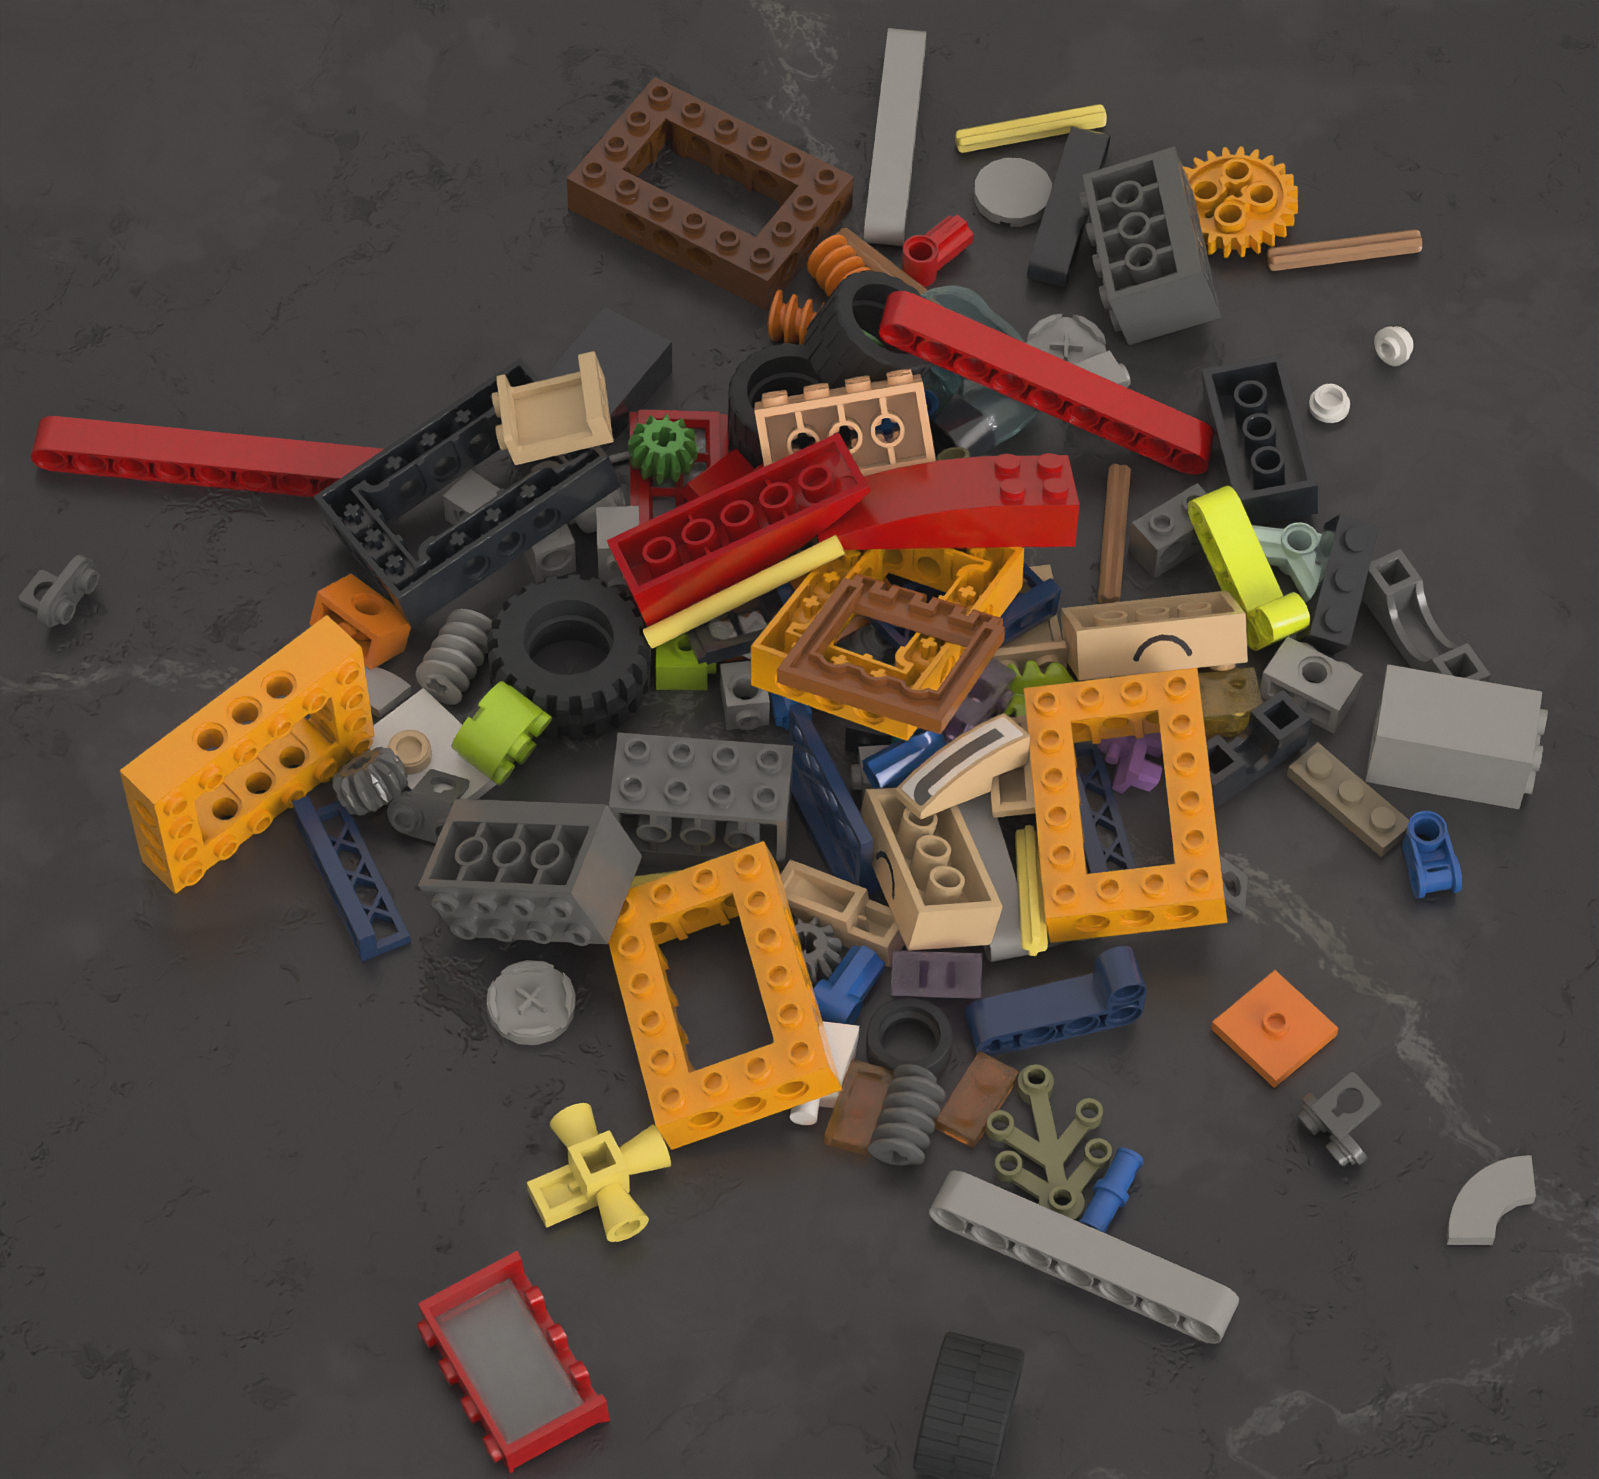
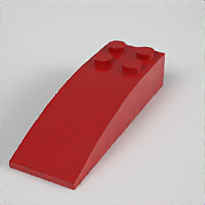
[606,432,871,627]
[817,453,1079,550]

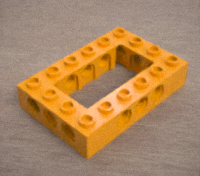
[751,547,1024,741]
[119,615,375,894]
[1024,667,1227,943]
[608,841,842,1150]

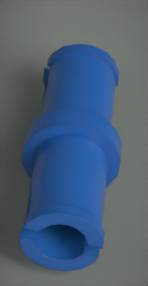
[1078,1147,1144,1234]

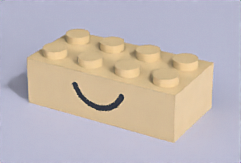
[1061,591,1248,681]
[860,788,1003,951]

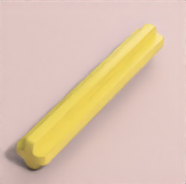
[955,104,1107,153]
[1015,825,1048,956]

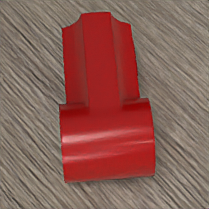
[901,215,974,287]

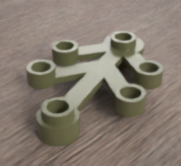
[986,1064,1112,1221]

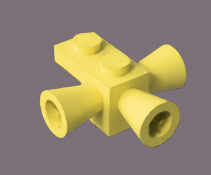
[527,1103,671,1242]

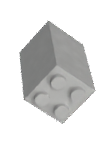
[1365,664,1548,809]

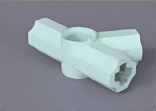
[1252,523,1322,602]

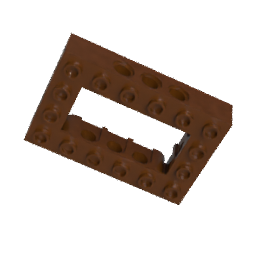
[567,77,854,311]

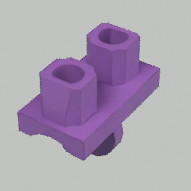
[1097,732,1163,794]

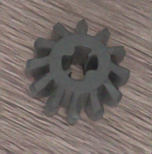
[332,747,408,815]
[793,915,842,989]

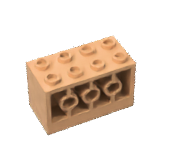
[754,369,936,476]

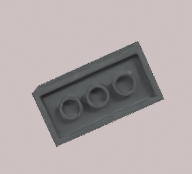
[1079,146,1222,345]
[609,732,793,874]
[418,799,642,946]

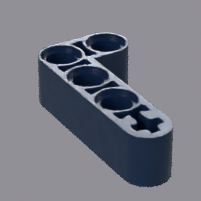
[964,946,1147,1057]

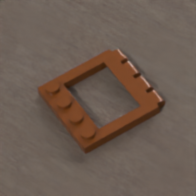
[777,574,1005,735]

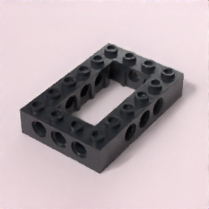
[314,358,621,628]

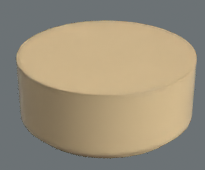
[388,730,432,775]

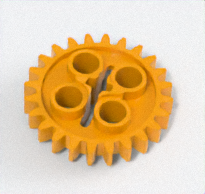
[1183,147,1298,258]

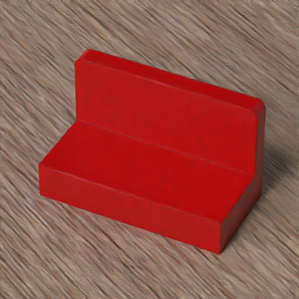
[680,448,764,502]

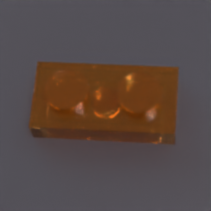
[935,1051,1019,1148]
[824,1059,893,1156]

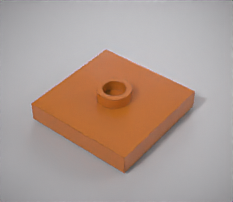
[1211,970,1339,1088]

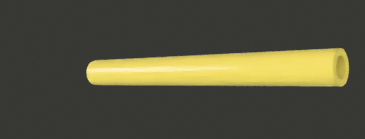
[643,535,845,649]

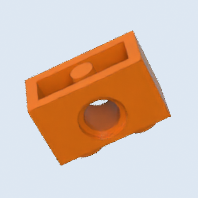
[309,573,411,670]

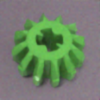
[628,413,699,486]

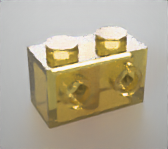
[1198,667,1263,739]

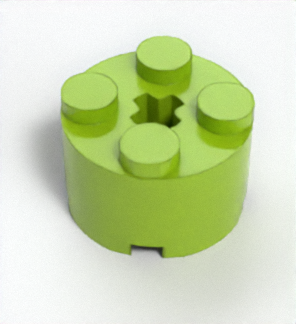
[451,681,552,786]

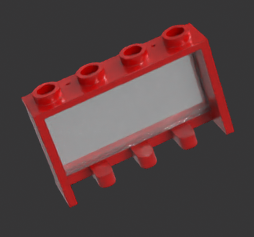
[416,1251,610,1474]

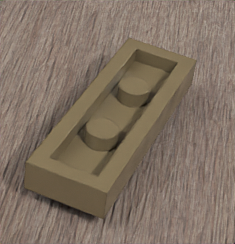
[1287,742,1410,857]

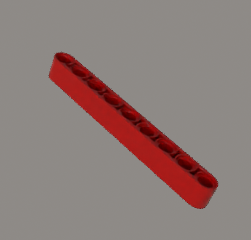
[879,291,1215,475]
[31,416,384,497]

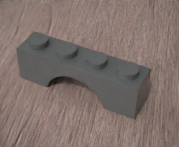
[1362,549,1491,682]

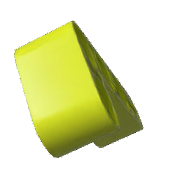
[1188,486,1310,651]

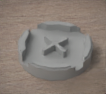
[974,158,1052,227]
[1027,314,1106,364]
[486,960,576,1045]

